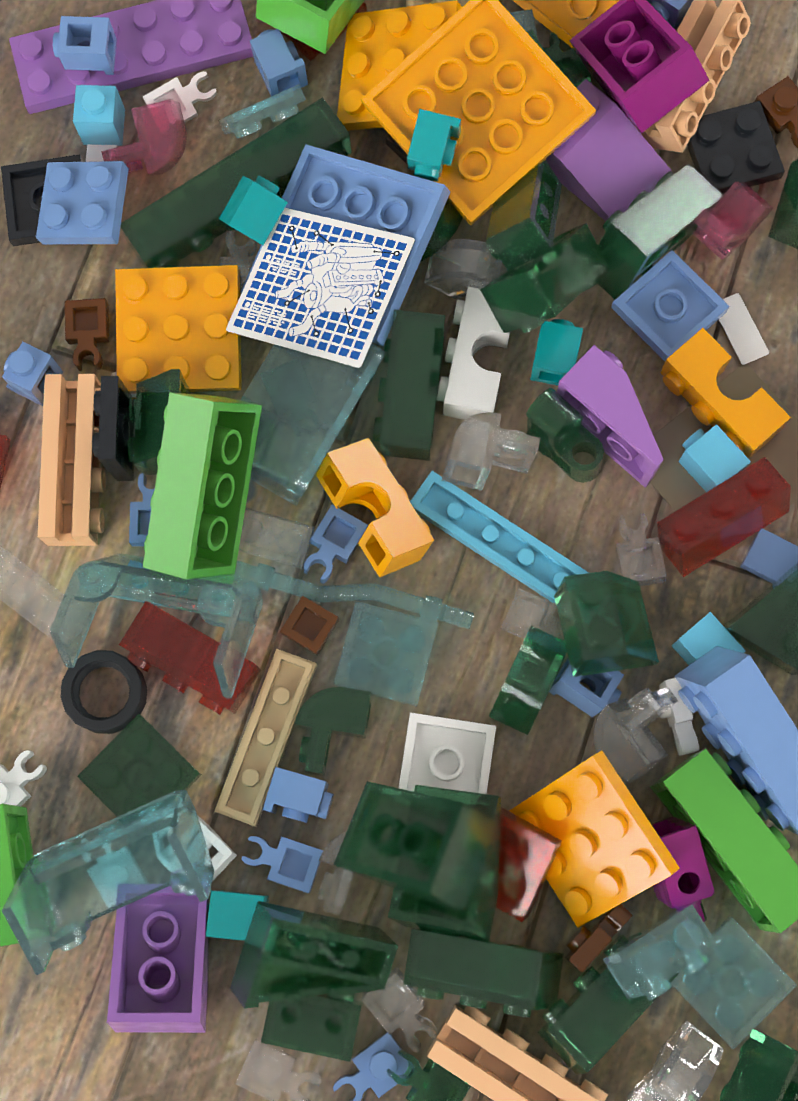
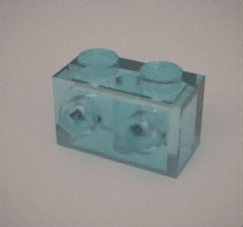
[603,904,718,1001]

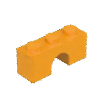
[660,328,791,459]
[316,438,434,578]

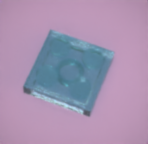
[218,84,306,139]
[334,601,439,707]
[666,917,797,1050]

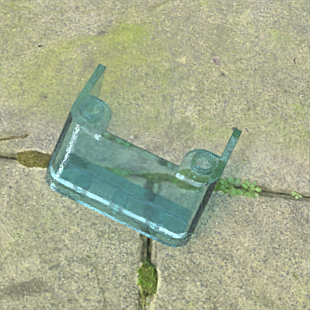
[49,553,263,699]
[2,790,214,975]

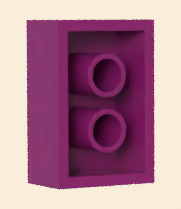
[569,0,710,133]

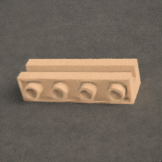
[629,0,751,153]
[37,374,106,546]
[427,1003,609,1101]

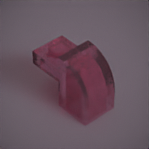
[101,99,187,175]
[692,182,774,260]

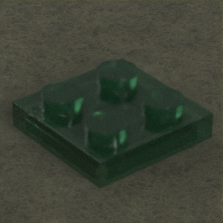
[77,714,202,838]

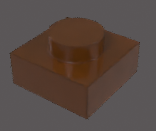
[280,595,339,656]

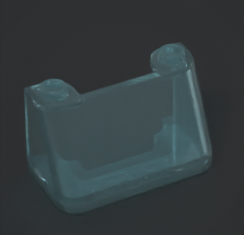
[240,343,386,506]

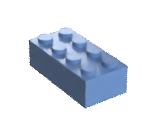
[675,646,798,835]

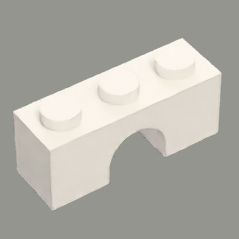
[437,286,517,425]

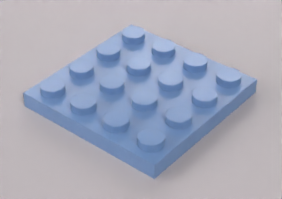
[240,144,450,346]

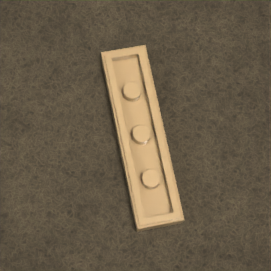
[214,649,317,827]

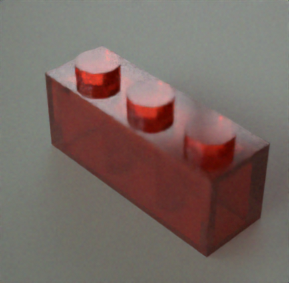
[657,457,791,577]
[119,600,261,715]

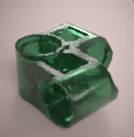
[526,388,604,483]

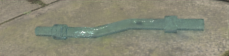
[229,560,474,629]

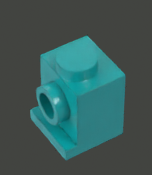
[407,109,461,181]

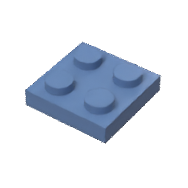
[36,161,129,245]
[611,250,730,361]

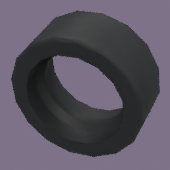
[60,650,147,734]

